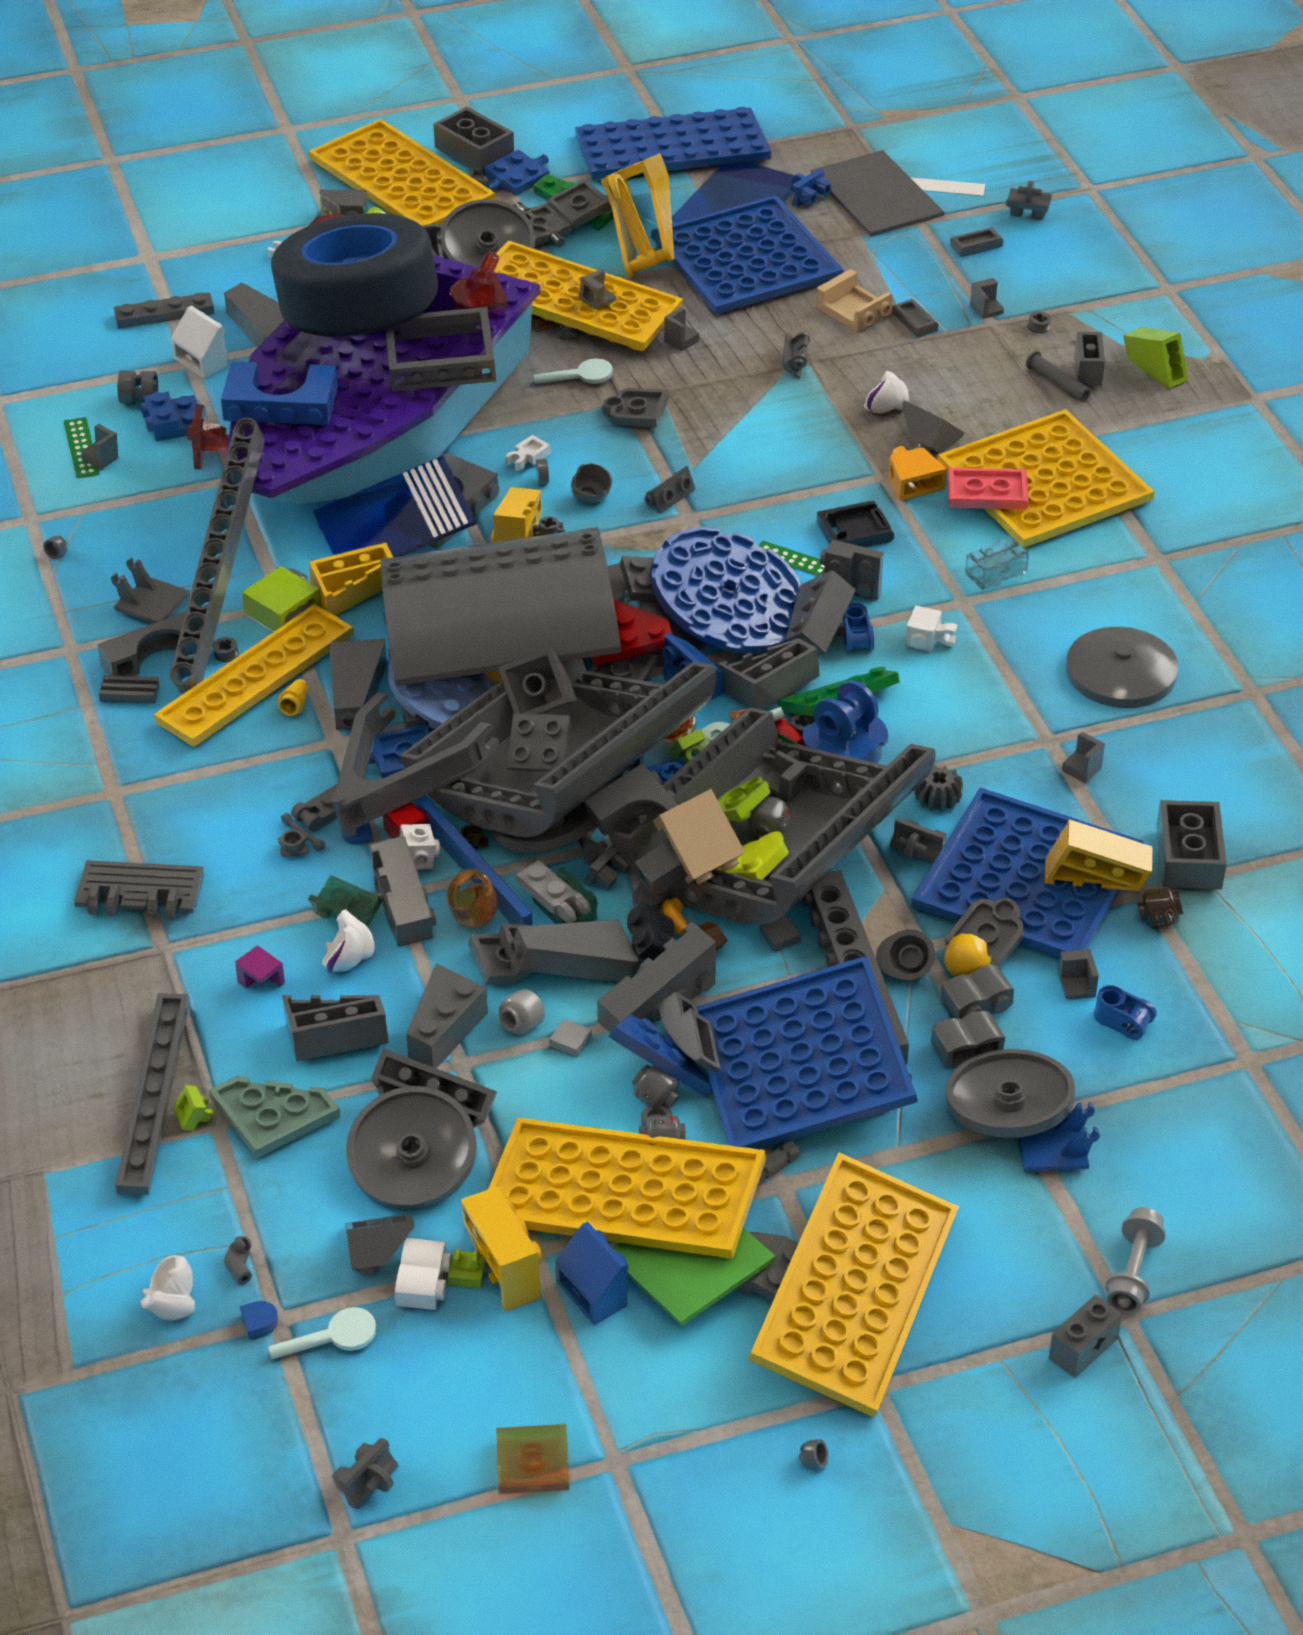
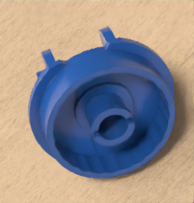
[803,680,888,763]

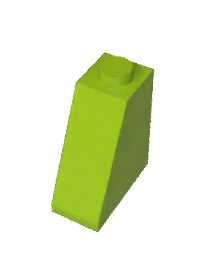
[1123,327,1189,388]

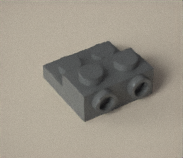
[820,539,884,600]

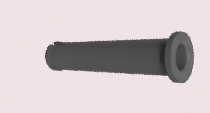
[1025,351,1091,402]

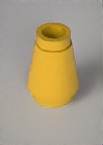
[277,679,309,716]

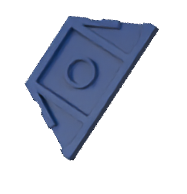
[609,1015,712,1098]

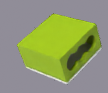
[242,566,321,632]

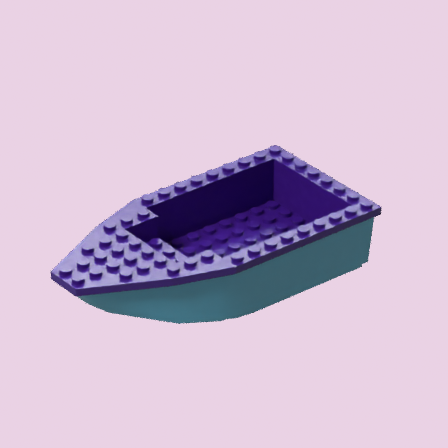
[226,255,540,504]

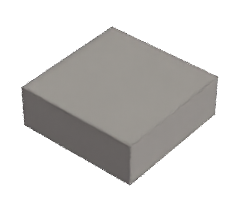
[549,1019,592,1057]

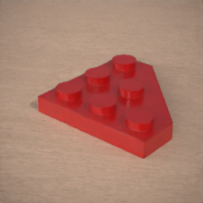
[591,599,672,666]

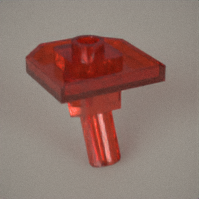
[450,251,508,311]
[187,404,229,469]

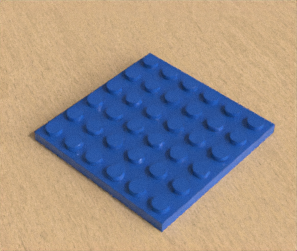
[651,195,844,315]
[911,787,1144,958]
[697,956,918,1149]

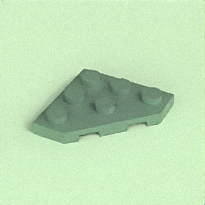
[209,1076,341,1158]

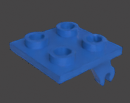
[1018,1102,1100,1172]

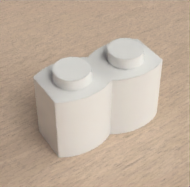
[395,1238,452,1310]

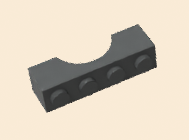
[97,611,214,676]

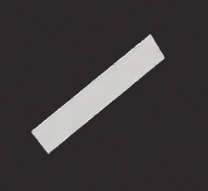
[910,177,985,196]

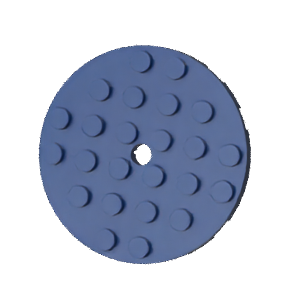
[650,527,802,654]

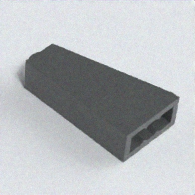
[224,282,284,347]
[330,638,387,730]
[510,920,639,983]

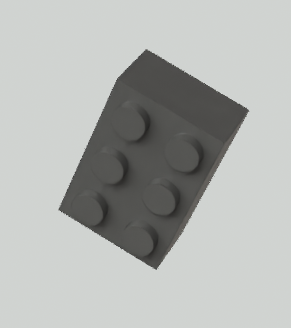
[433,107,514,173]
[1156,800,1227,889]

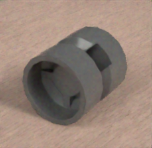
[117,370,159,404]

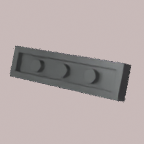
[114,292,215,329]

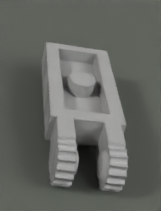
[516,861,591,923]

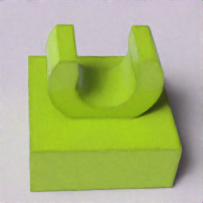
[669,729,706,764]
[173,1085,215,1131]
[448,1249,487,1288]

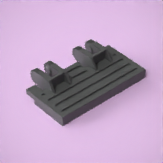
[74,860,204,919]

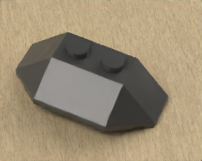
[371,1048,497,1128]

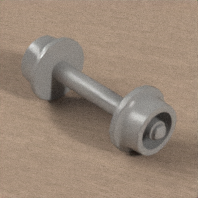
[1105,1207,1166,1314]

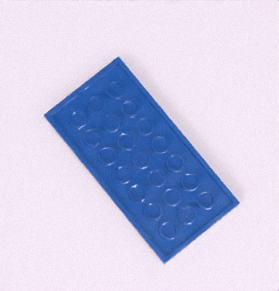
[575,107,771,180]

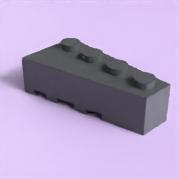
[597,922,716,1033]

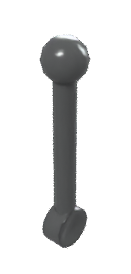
[281,813,325,850]

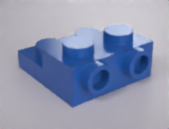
[140,392,206,441]

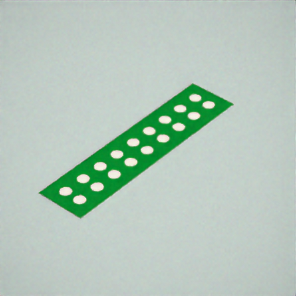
[64,417,100,478]
[759,541,824,575]

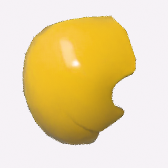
[944,933,991,977]

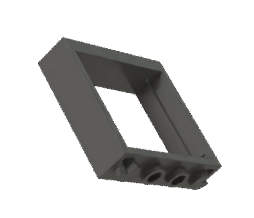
[386,307,496,392]

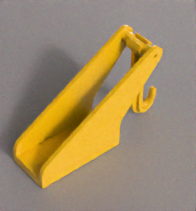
[601,153,674,278]

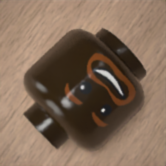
[1137,886,1183,928]

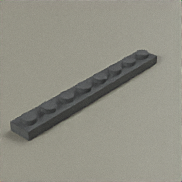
[115,993,190,1195]

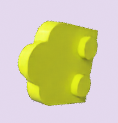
[718,831,789,881]

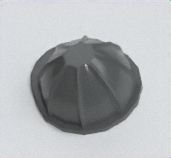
[876,929,936,981]

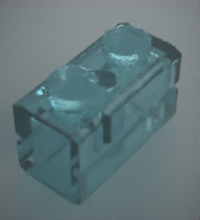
[965,536,1029,590]

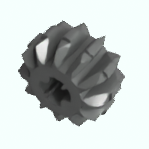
[914,764,963,812]

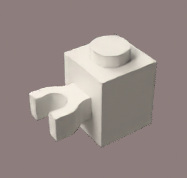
[905,605,957,652]

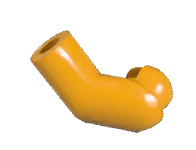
[662,898,689,935]

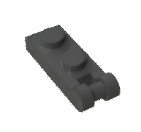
[291,784,337,832]

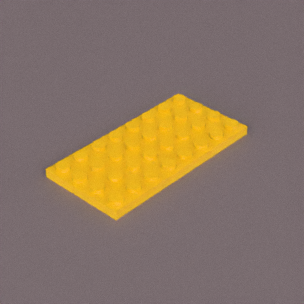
[309,119,496,227]
[482,241,683,351]
[488,1117,766,1259]
[747,1152,959,1418]

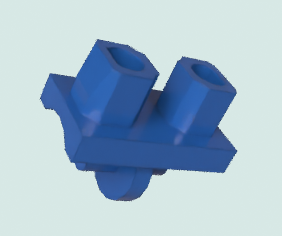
[790,168,832,207]

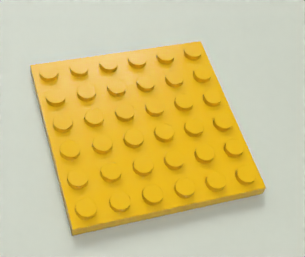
[938,409,1155,548]

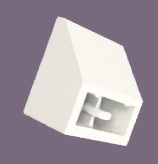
[171,305,228,379]

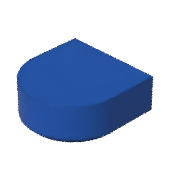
[342,822,373,844]
[240,1301,278,1339]

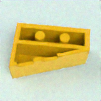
[309,542,393,616]
[1044,819,1152,891]

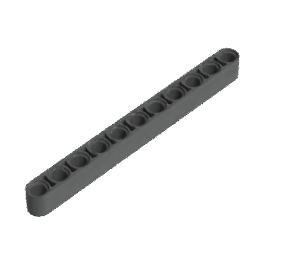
[170,418,265,694]

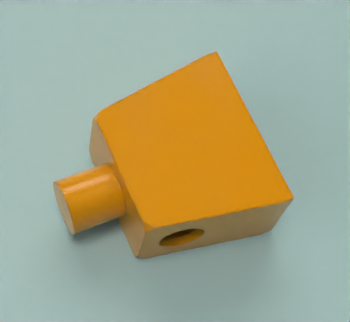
[888,446,946,501]

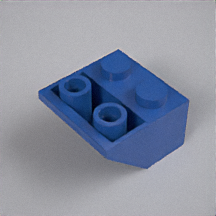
[663,633,724,700]
[555,1221,629,1325]

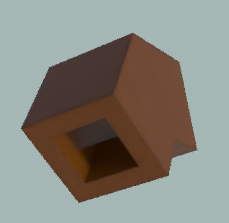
[698,921,728,951]

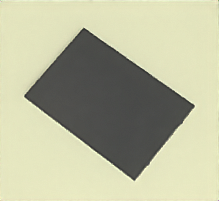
[811,150,944,236]

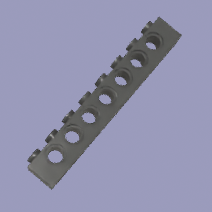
[802,870,909,1065]

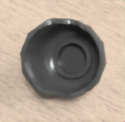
[571,463,612,504]

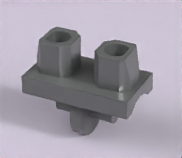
[1006,181,1052,220]
[889,818,947,863]
[583,841,630,890]
[332,1438,398,1509]

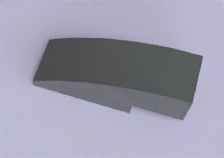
[658,992,721,1073]

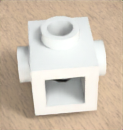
[399,824,440,870]

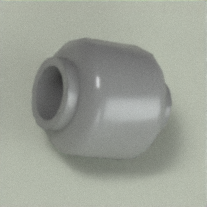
[499,989,545,1035]

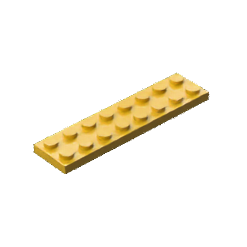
[154,604,354,747]

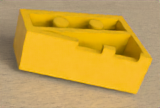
[491,487,542,543]
[461,1186,542,1312]

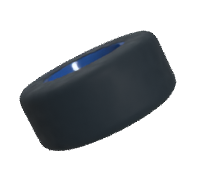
[271,213,438,337]

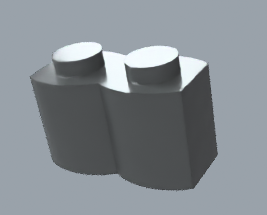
[941,965,1014,1019]
[931,1011,1005,1068]

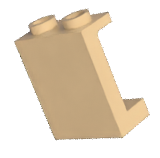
[816,269,892,332]
[653,789,745,885]

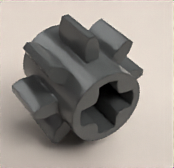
[533,516,565,537]

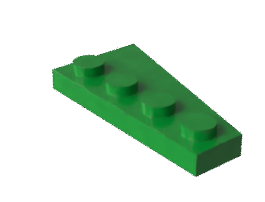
[534,174,614,231]
[777,667,900,716]

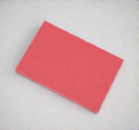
[947,468,1029,509]

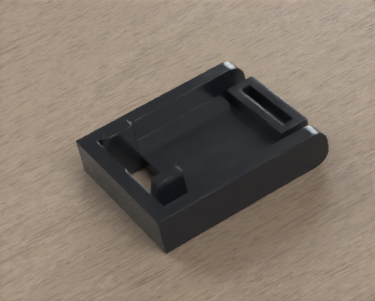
[817,501,894,547]

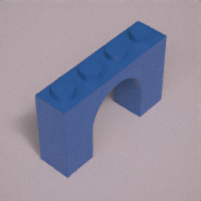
[221,361,338,425]

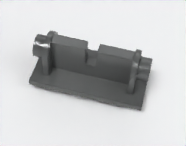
[782,332,810,379]
[644,466,695,513]

